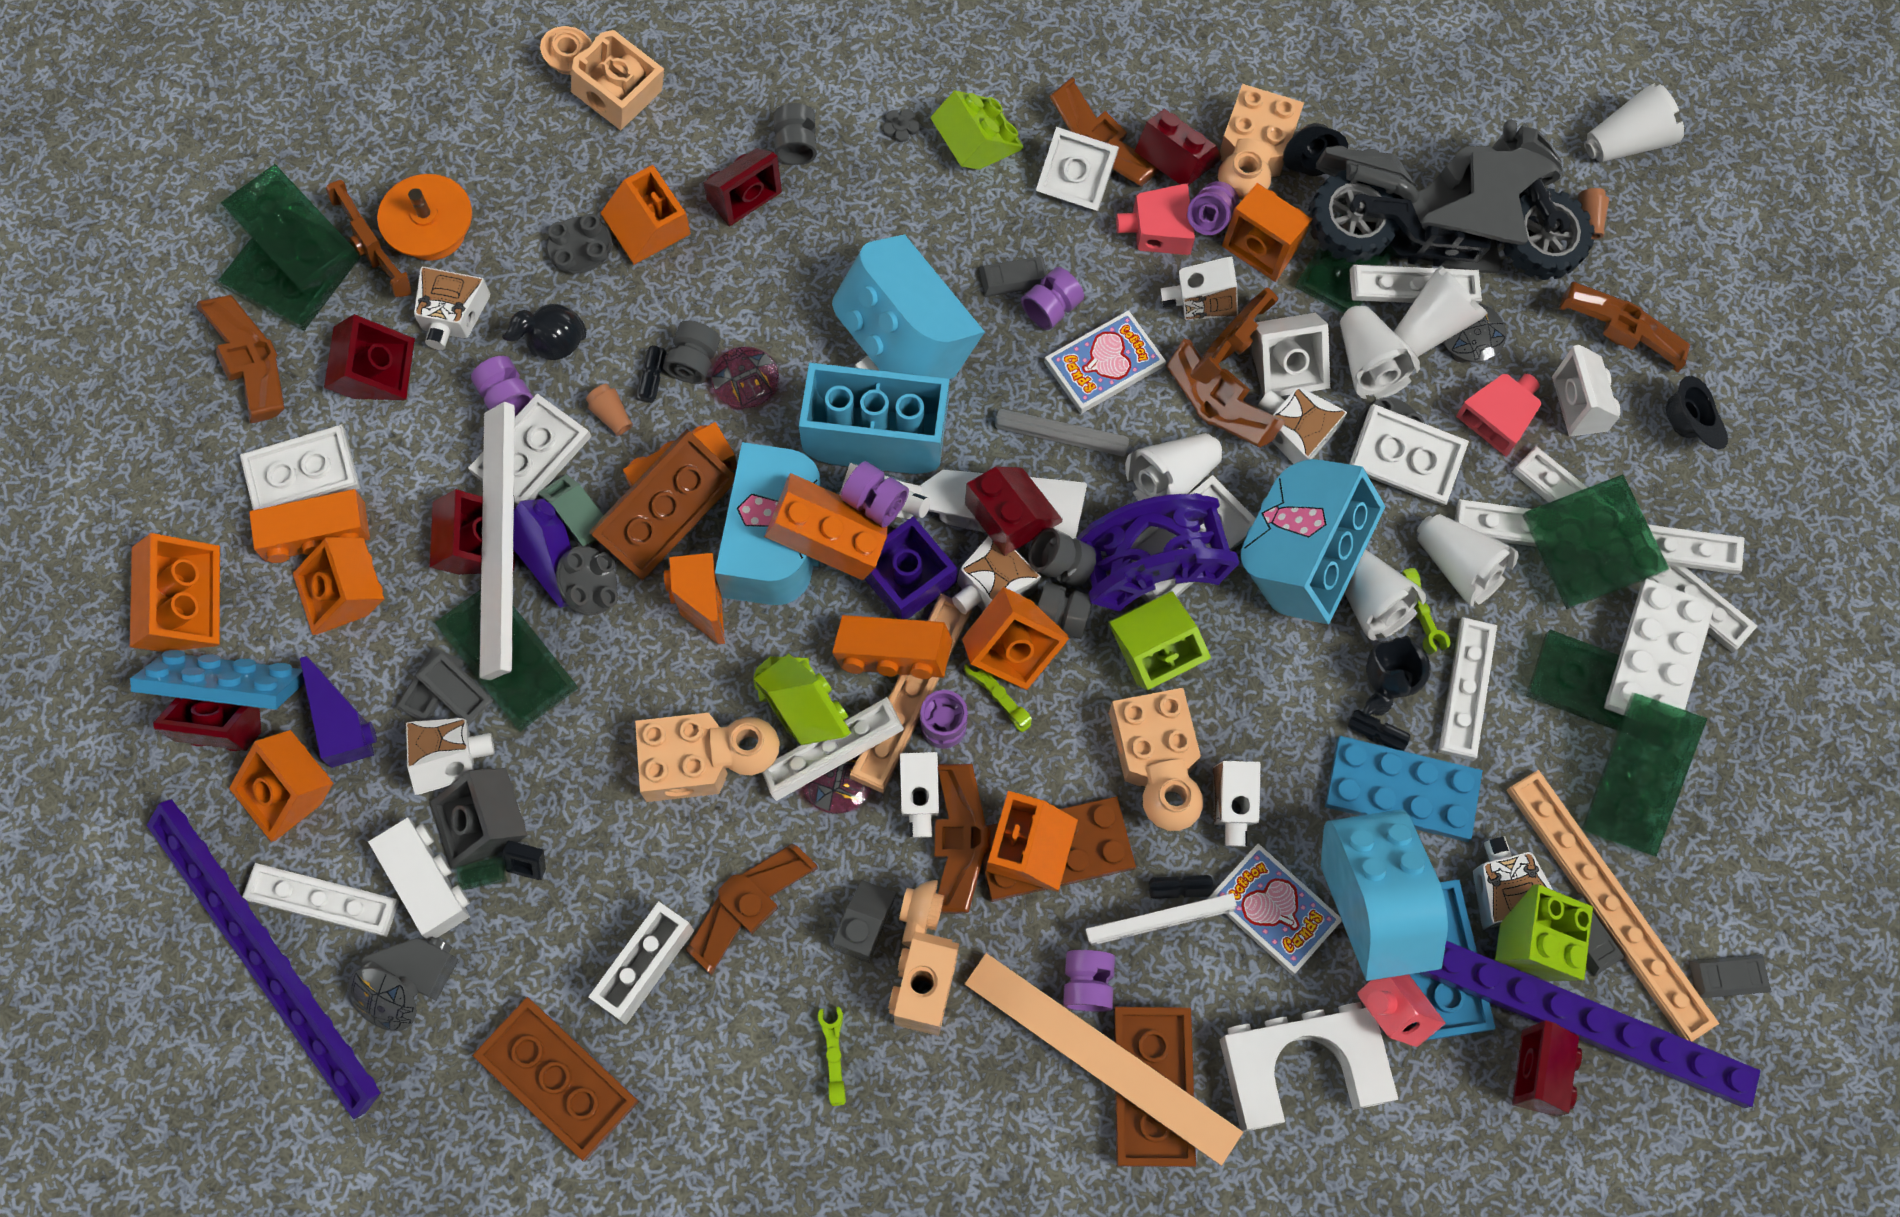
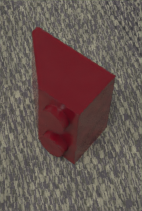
[1134,108,1222,186]
[703,148,782,227]
[324,314,415,401]
[965,466,1063,556]
[430,489,516,575]
[153,697,261,751]
[1512,1020,1582,1117]

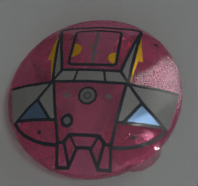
[711,347,779,410]
[802,755,872,814]

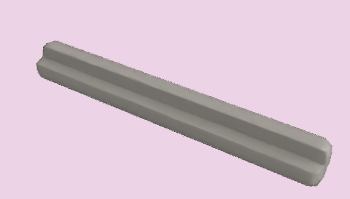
[995,409,1129,456]

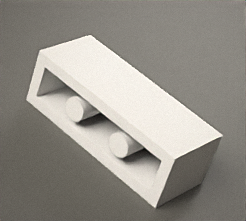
[368,818,470,941]
[588,901,694,1025]

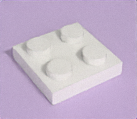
[1036,127,1119,211]

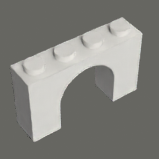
[1220,1002,1398,1132]

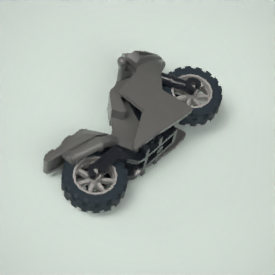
[1308,119,1595,280]

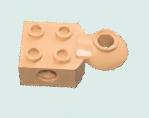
[540,26,664,130]
[1218,84,1304,199]
[1109,688,1203,831]
[635,713,780,802]
[888,880,959,1036]

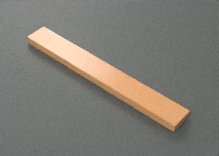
[1506,770,1719,1042]
[965,953,1244,1166]

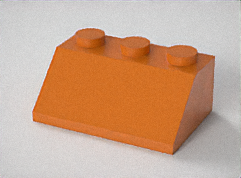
[764,473,888,580]
[130,533,220,652]

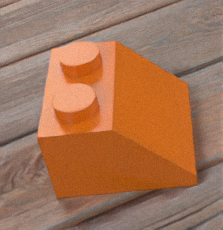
[1222,183,1312,282]
[293,537,384,635]
[664,553,725,644]
[962,587,1069,690]
[229,730,334,842]

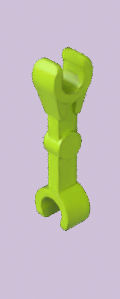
[1402,568,1450,654]
[964,664,1032,732]
[818,1007,846,1106]

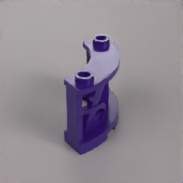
[1076,493,1240,611]

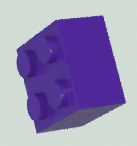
[865,516,957,619]

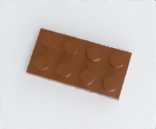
[589,429,735,581]
[982,796,1136,902]
[472,997,640,1162]
[1113,1007,1196,1167]

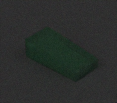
[457,856,507,890]

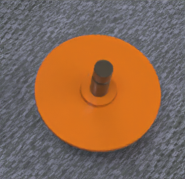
[377,174,472,261]

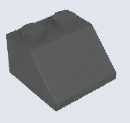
[431,768,527,869]

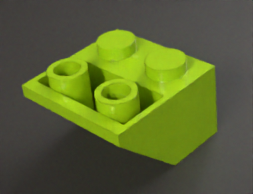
[930,90,1024,170]
[1108,591,1211,690]
[754,653,851,745]
[1495,884,1593,981]

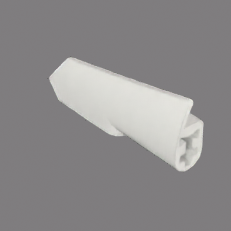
[920,470,1087,539]

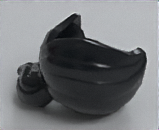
[502,304,586,360]
[1362,636,1431,717]

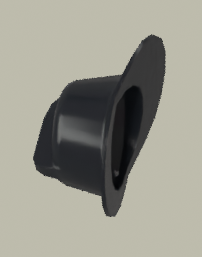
[1283,123,1348,176]
[1666,376,1728,450]

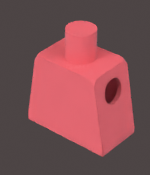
[1116,184,1195,255]
[1456,374,1542,457]
[1357,974,1446,1047]

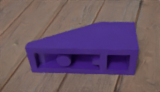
[513,499,572,608]
[300,656,377,768]

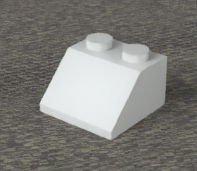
[1251,313,1330,397]
[1552,345,1620,437]

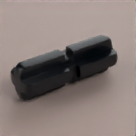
[636,345,666,403]
[1348,710,1410,751]
[1149,875,1213,899]

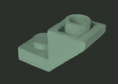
[538,474,604,546]

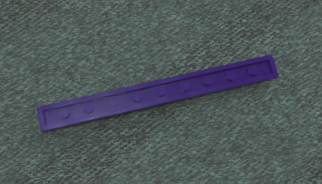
[147,799,381,1120]
[1419,941,1761,1108]

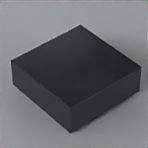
[503,840,546,880]

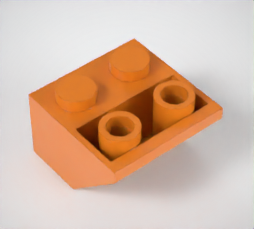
[600,165,691,265]
[986,791,1078,892]

